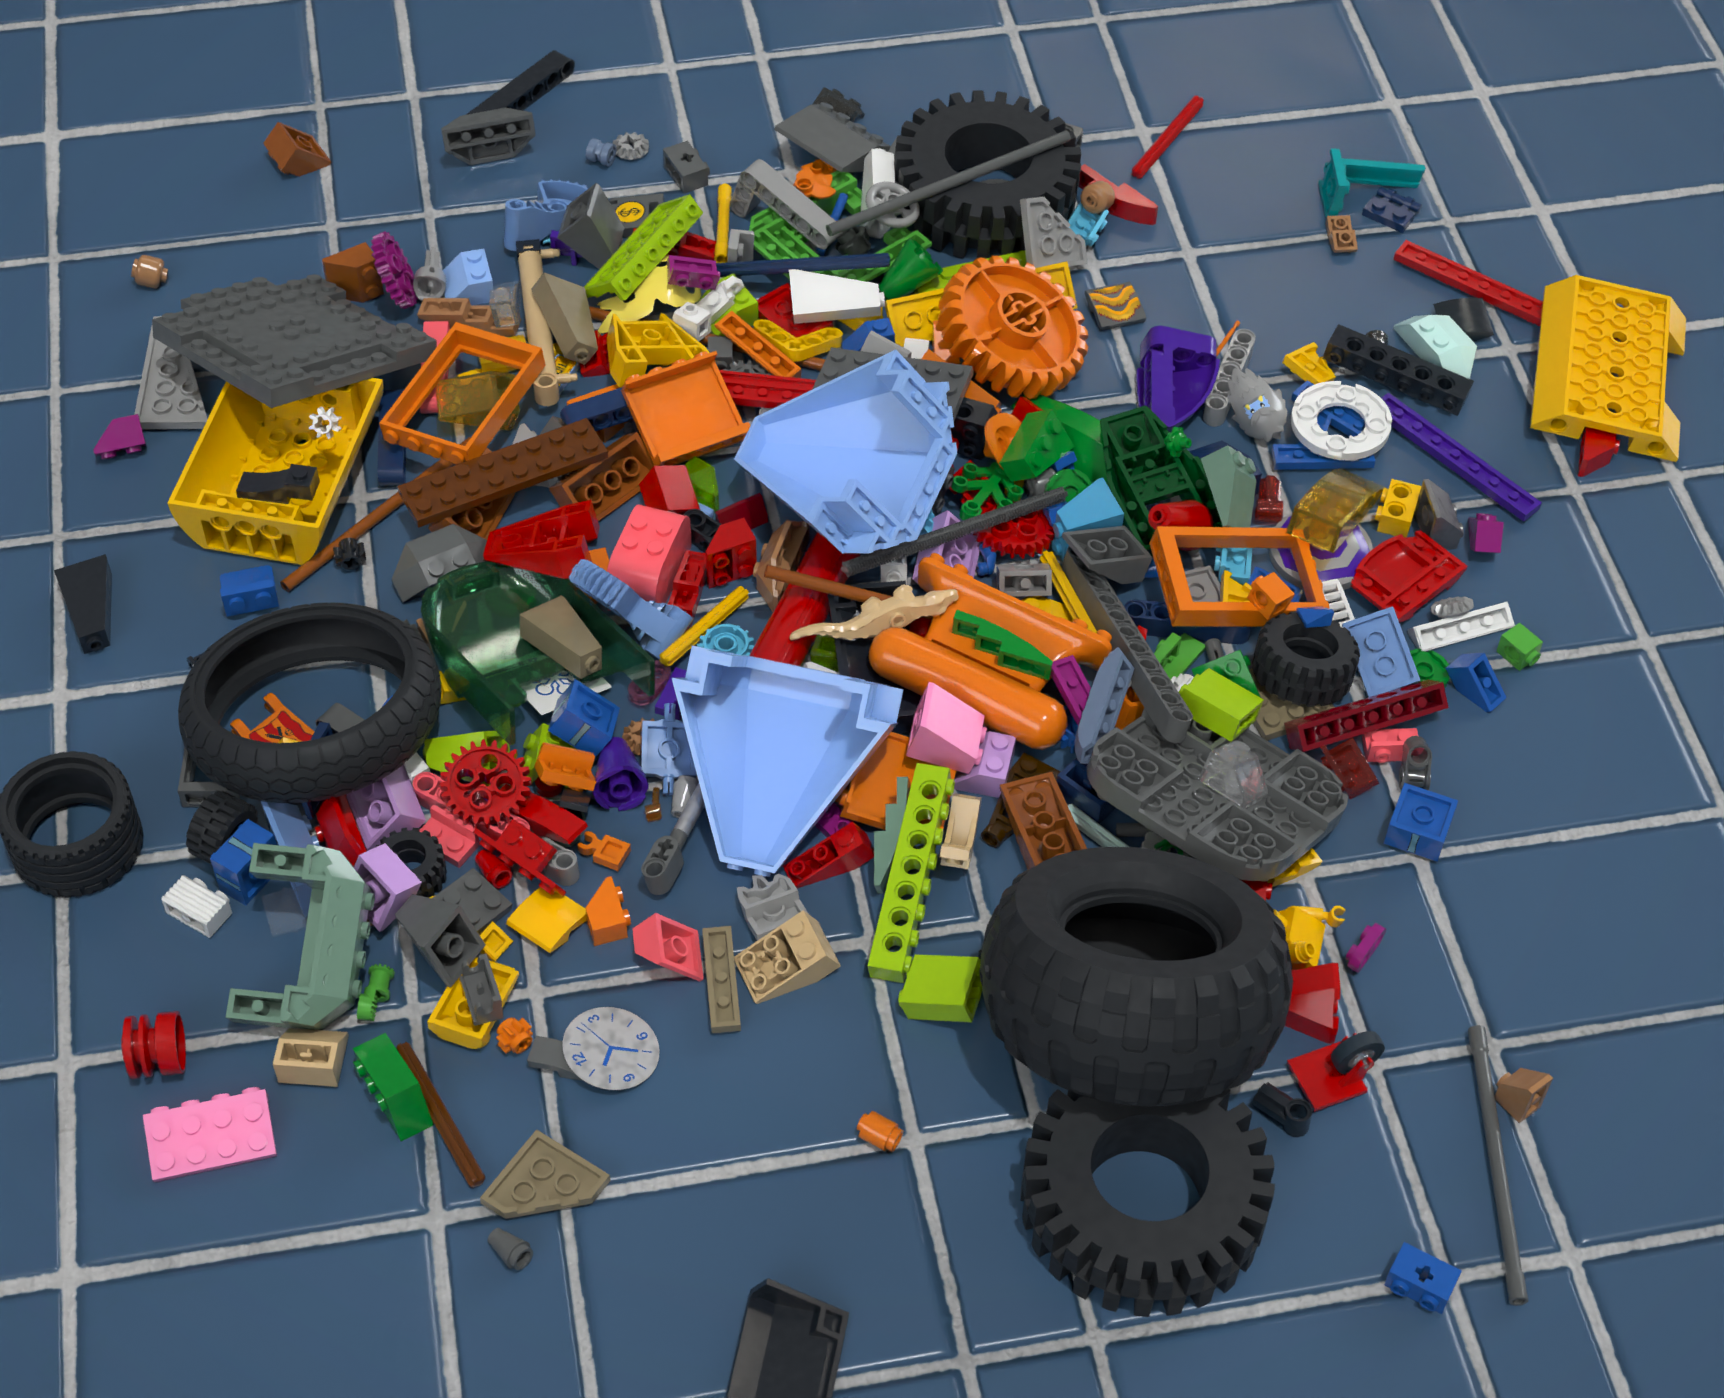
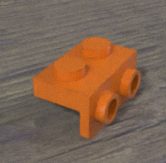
[534,742,596,792]

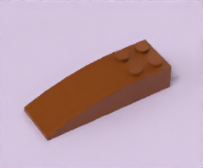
[999,772,1087,870]

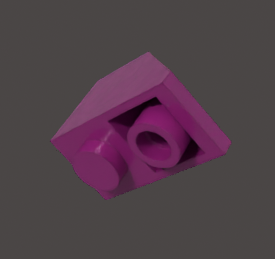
[93,414,147,459]
[1468,513,1504,553]

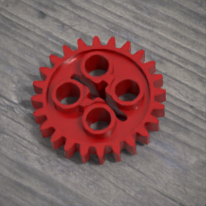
[973,500,1055,559]
[439,739,532,829]

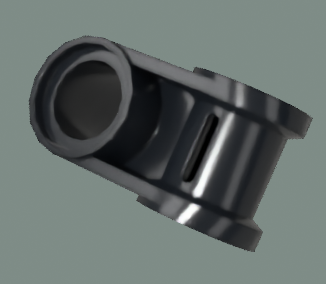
[684,509,722,553]

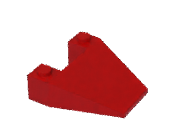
[483,500,600,579]

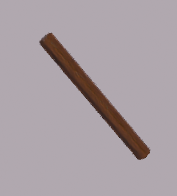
[396,1042,485,1188]

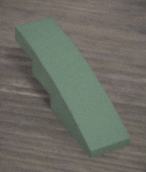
[874,776,911,894]

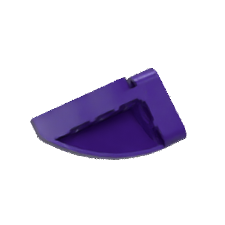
[1136,326,1220,432]

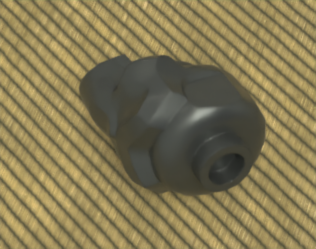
[835,225,871,256]

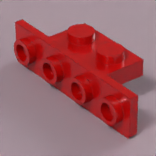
[473,819,567,897]

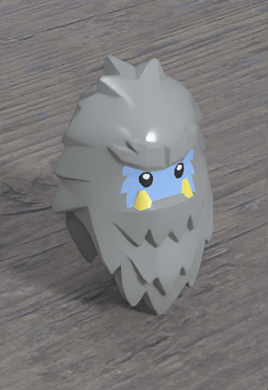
[1228,368,1287,442]

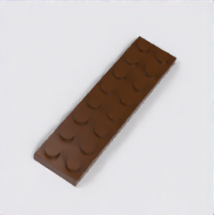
[397,418,608,528]

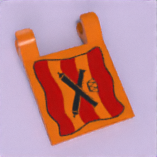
[230,693,315,743]

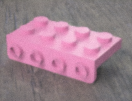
[143,1087,277,1182]

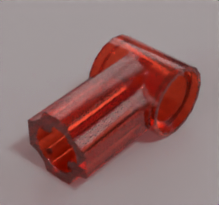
[1255,475,1284,523]

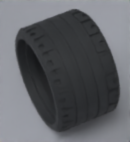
[0,751,143,898]

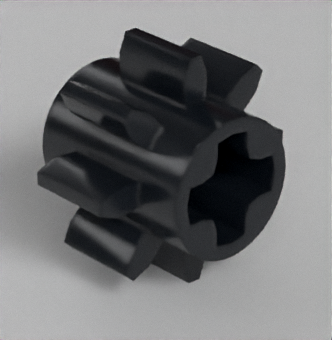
[333,538,366,570]

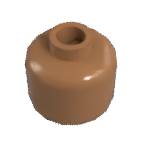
[1080,181,1115,214]
[131,255,169,289]

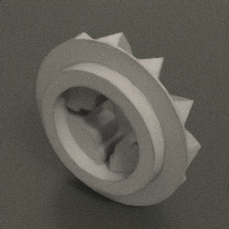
[613,132,649,160]
[1431,596,1474,618]

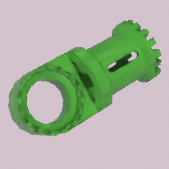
[357,964,395,1021]

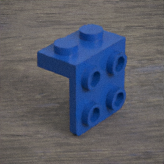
[220,565,279,617]

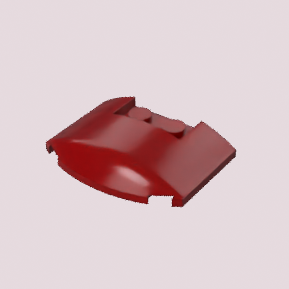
[1350,530,1468,623]

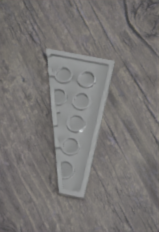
[134,316,207,429]

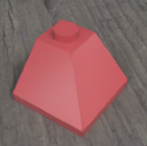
[632,913,704,982]

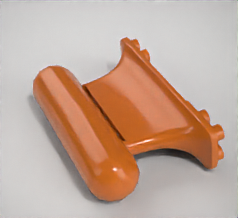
[869,553,1112,750]

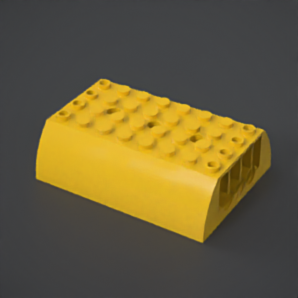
[167,378,383,565]

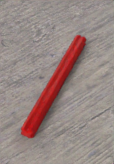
[1131,95,1204,179]

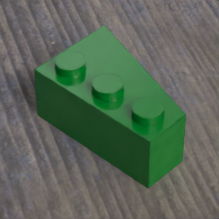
[999,409,1075,482]
[352,1033,433,1141]

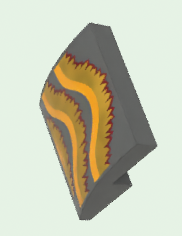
[1084,282,1146,331]

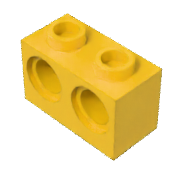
[1375,479,1421,538]

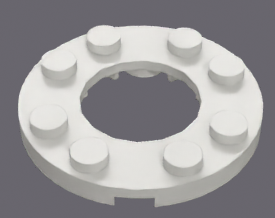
[1291,381,1392,461]

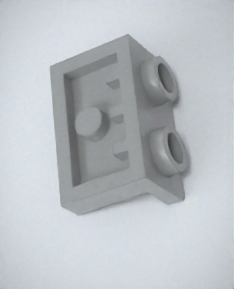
[727,229,754,277]

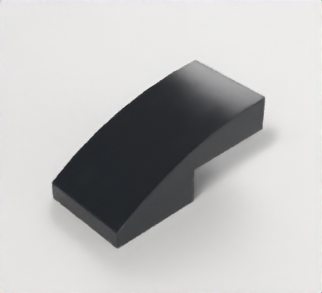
[559,785,593,813]

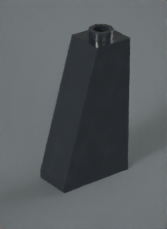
[54,554,112,654]

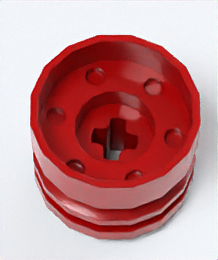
[121,1011,186,1079]

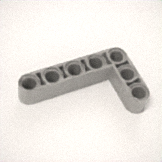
[730,159,842,249]

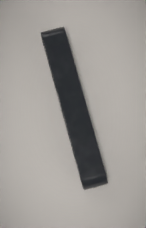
[466,50,575,115]

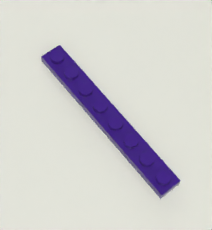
[1381,393,1542,522]

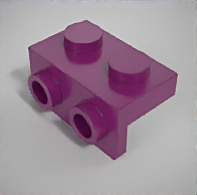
[667,255,720,290]

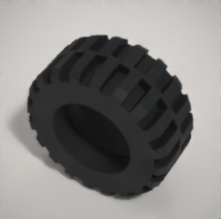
[1252,611,1360,707]

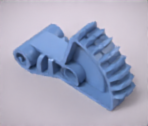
[504,179,589,251]
[569,559,694,659]

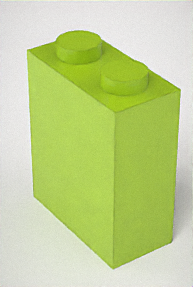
[1179,668,1264,742]
[898,954,982,1022]

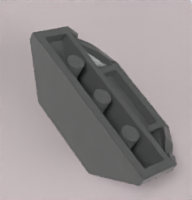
[441,108,536,165]
[391,524,498,603]

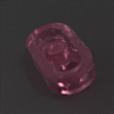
[628,660,671,706]

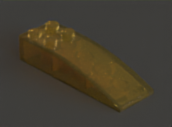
[1286,468,1386,553]

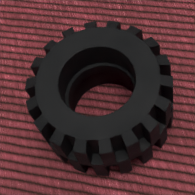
[186,791,258,865]
[375,827,447,898]

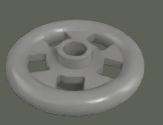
[866,182,920,228]

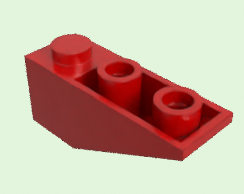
[783,821,874,888]

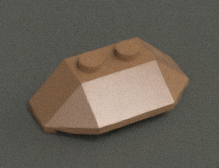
[753,520,810,612]

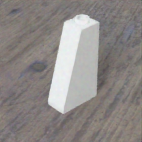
[861,149,897,239]
[789,269,885,324]

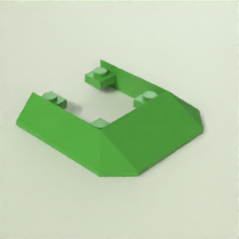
[749,170,932,282]

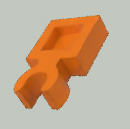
[577,831,631,871]

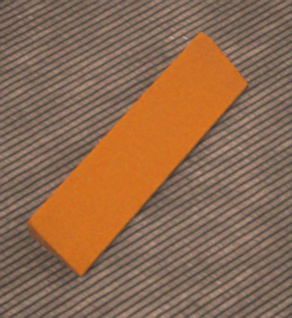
[714,311,801,378]

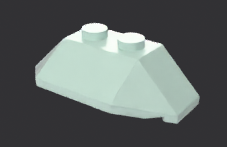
[1394,315,1477,379]

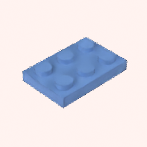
[1342,606,1421,697]

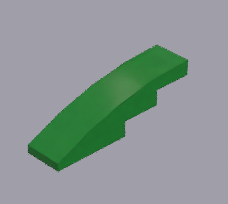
[952,610,1053,680]

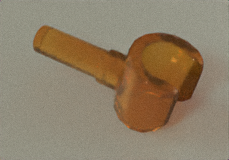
[644,787,662,822]

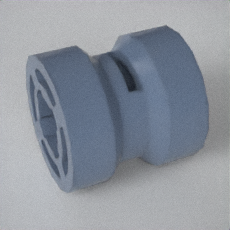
[586,138,617,166]

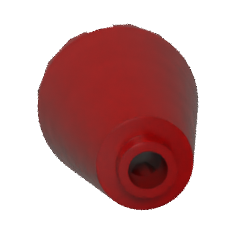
[1148,500,1213,552]

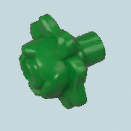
[1164,427,1192,457]

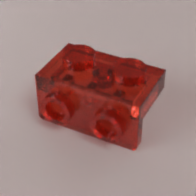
[1320,737,1379,800]

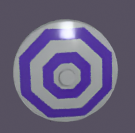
[1269,508,1373,590]

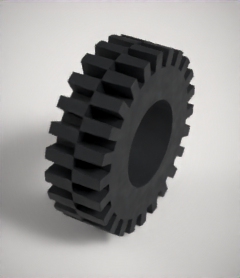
[894,90,1081,259]
[1020,1089,1275,1317]

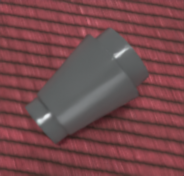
[488,1228,533,1270]

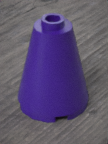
[593,737,649,811]

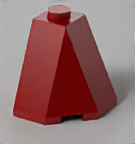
[1285,963,1341,1044]

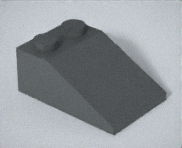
[1061,526,1153,584]

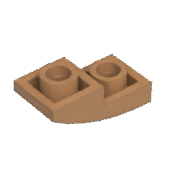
[1325,215,1358,253]

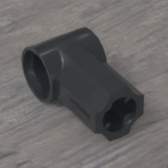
[1252,1082,1312,1137]

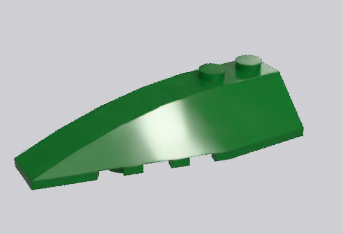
[1011,395,1108,485]

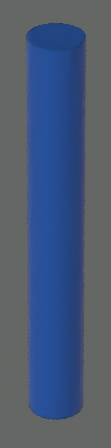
[815,193,848,256]

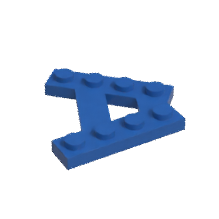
[1271,380,1375,470]

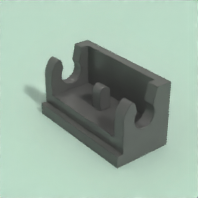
[459,954,503,1026]

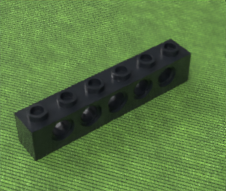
[1323,324,1474,416]

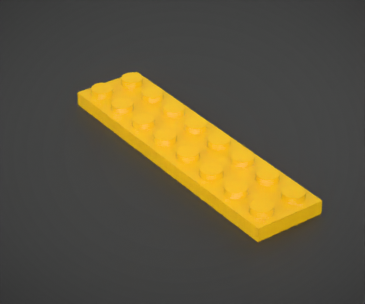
[885,261,1078,347]

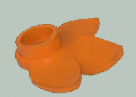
[793,167,836,199]

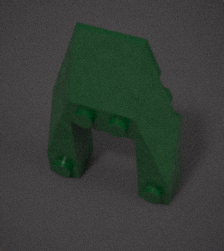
[1100,405,1223,556]

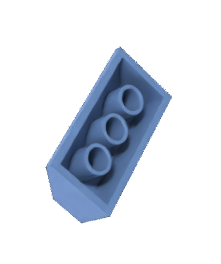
[261,801,320,918]

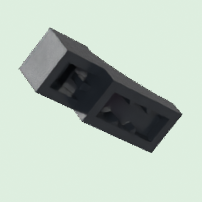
[236,464,320,504]

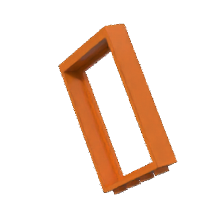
[379,322,546,465]
[1150,526,1329,627]

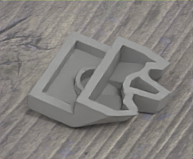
[737,874,809,941]

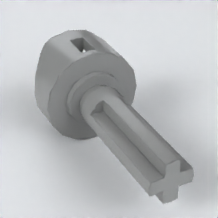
[413,247,446,301]

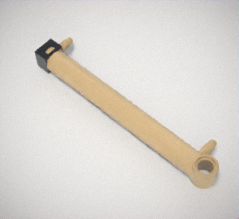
[516,239,578,406]

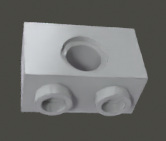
[996,563,1052,597]

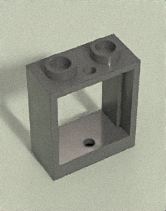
[178,747,240,807]

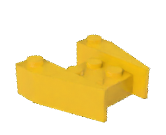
[607,313,709,388]

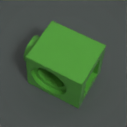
[1496,623,1543,671]

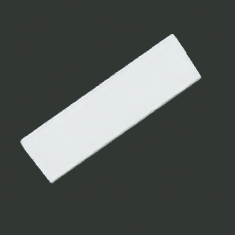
[1407,602,1515,651]

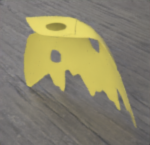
[597,255,701,333]

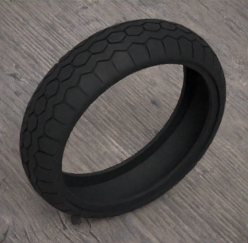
[178,603,441,803]

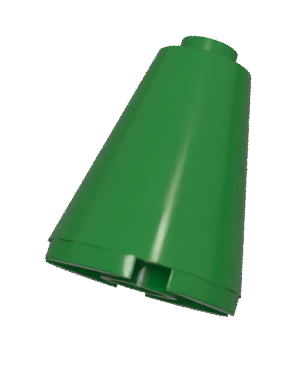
[878,237,944,301]

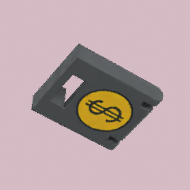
[609,193,665,237]

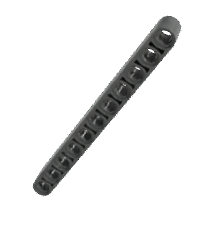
[1061,546,1193,743]

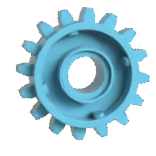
[697,624,754,656]

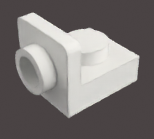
[880,555,907,585]

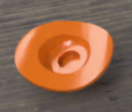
[984,413,1021,469]

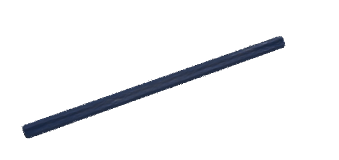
[662,253,890,277]

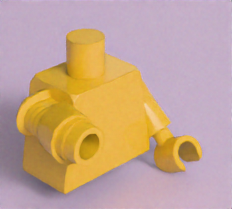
[1274,906,1345,970]

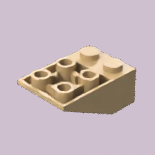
[734,910,841,1004]

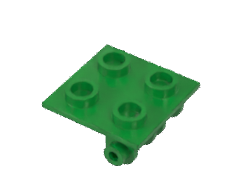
[1191,649,1261,698]

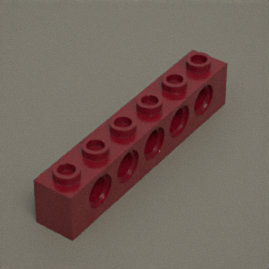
[1284,680,1449,752]

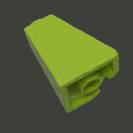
[423,730,510,787]

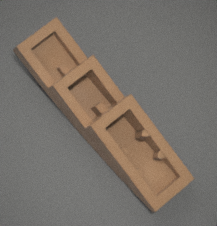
[417,298,521,336]

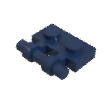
[1362,187,1422,233]

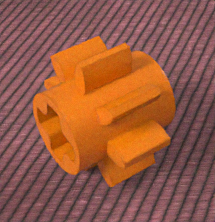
[496,1018,533,1054]

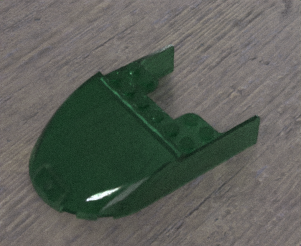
[421,561,655,745]

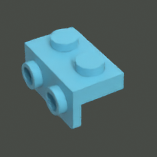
[1067,202,1109,247]
[1214,548,1252,585]

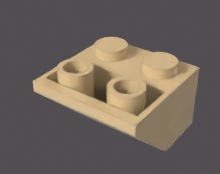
[273,1028,349,1087]

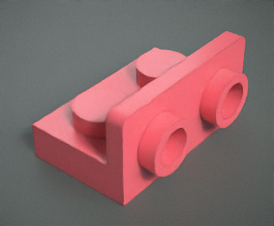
[1362,728,1424,763]
[420,805,480,868]

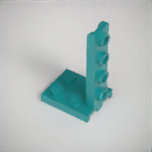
[1318,148,1426,218]

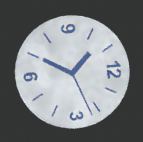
[562,1007,659,1090]

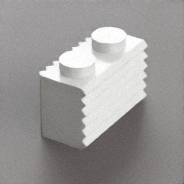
[161,875,232,938]

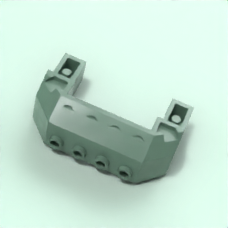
[226,843,375,1030]

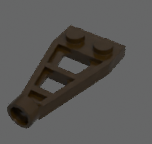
[981,753,1061,848]

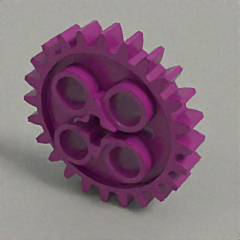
[371,231,418,309]

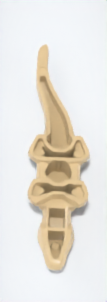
[789,584,959,641]

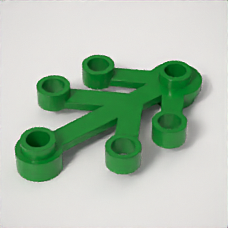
[951,462,1024,520]

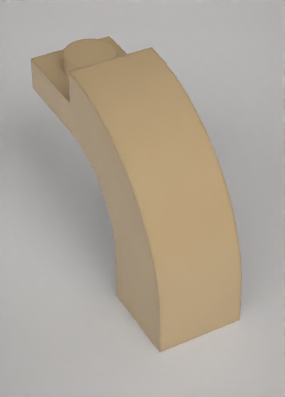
[940,793,982,869]

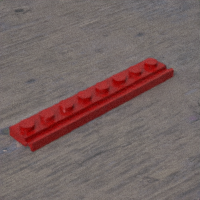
[719,370,816,409]

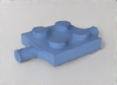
[641,703,696,796]

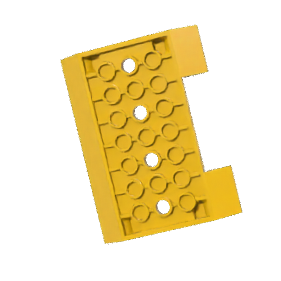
[1530,275,1686,462]

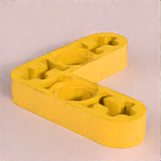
[753,319,843,362]

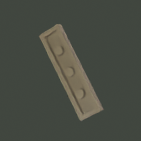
[702,926,741,1033]

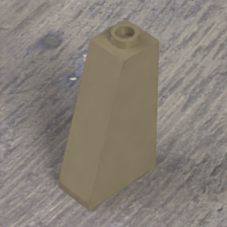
[531,272,598,365]
[520,595,602,679]

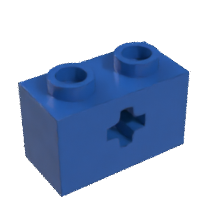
[1384,1242,1462,1314]

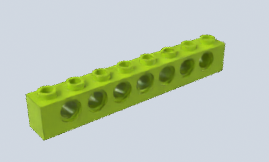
[867,763,955,983]

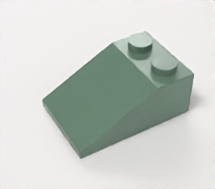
[1201,445,1256,528]

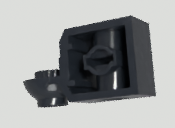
[951,397,998,460]

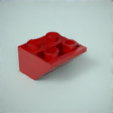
[706,518,757,589]

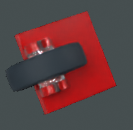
[1287,1031,1385,1112]

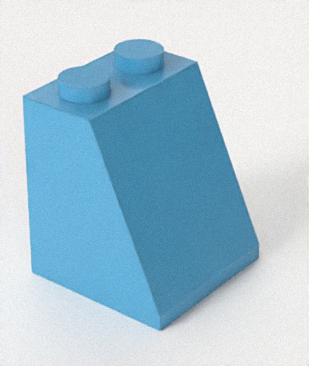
[1051,478,1124,563]

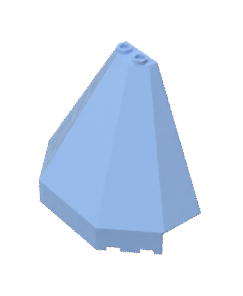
[734,349,957,554]
[672,646,903,877]

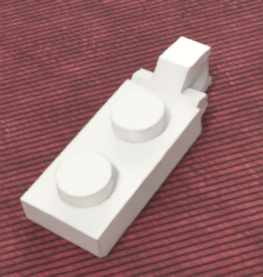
[696,275,745,324]

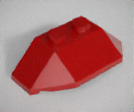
[314,795,367,867]

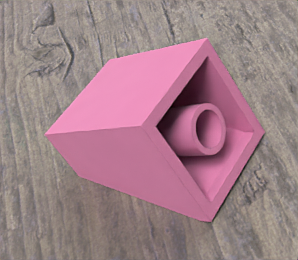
[906,682,987,774]

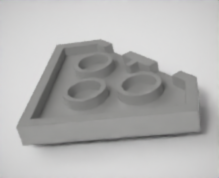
[1020,197,1087,268]

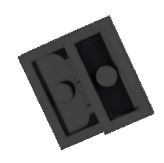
[1433,298,1494,342]

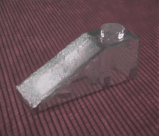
[489,280,521,328]

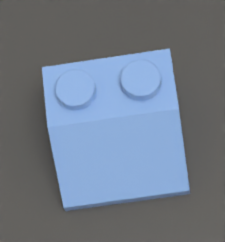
[443,249,495,305]

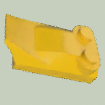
[427,957,519,1049]

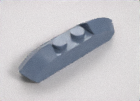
[1075,647,1135,764]

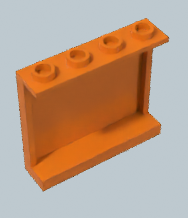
[621,351,750,466]
[838,732,956,830]

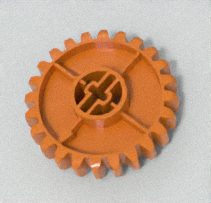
[938,255,1088,399]

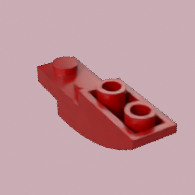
[1078,164,1158,225]

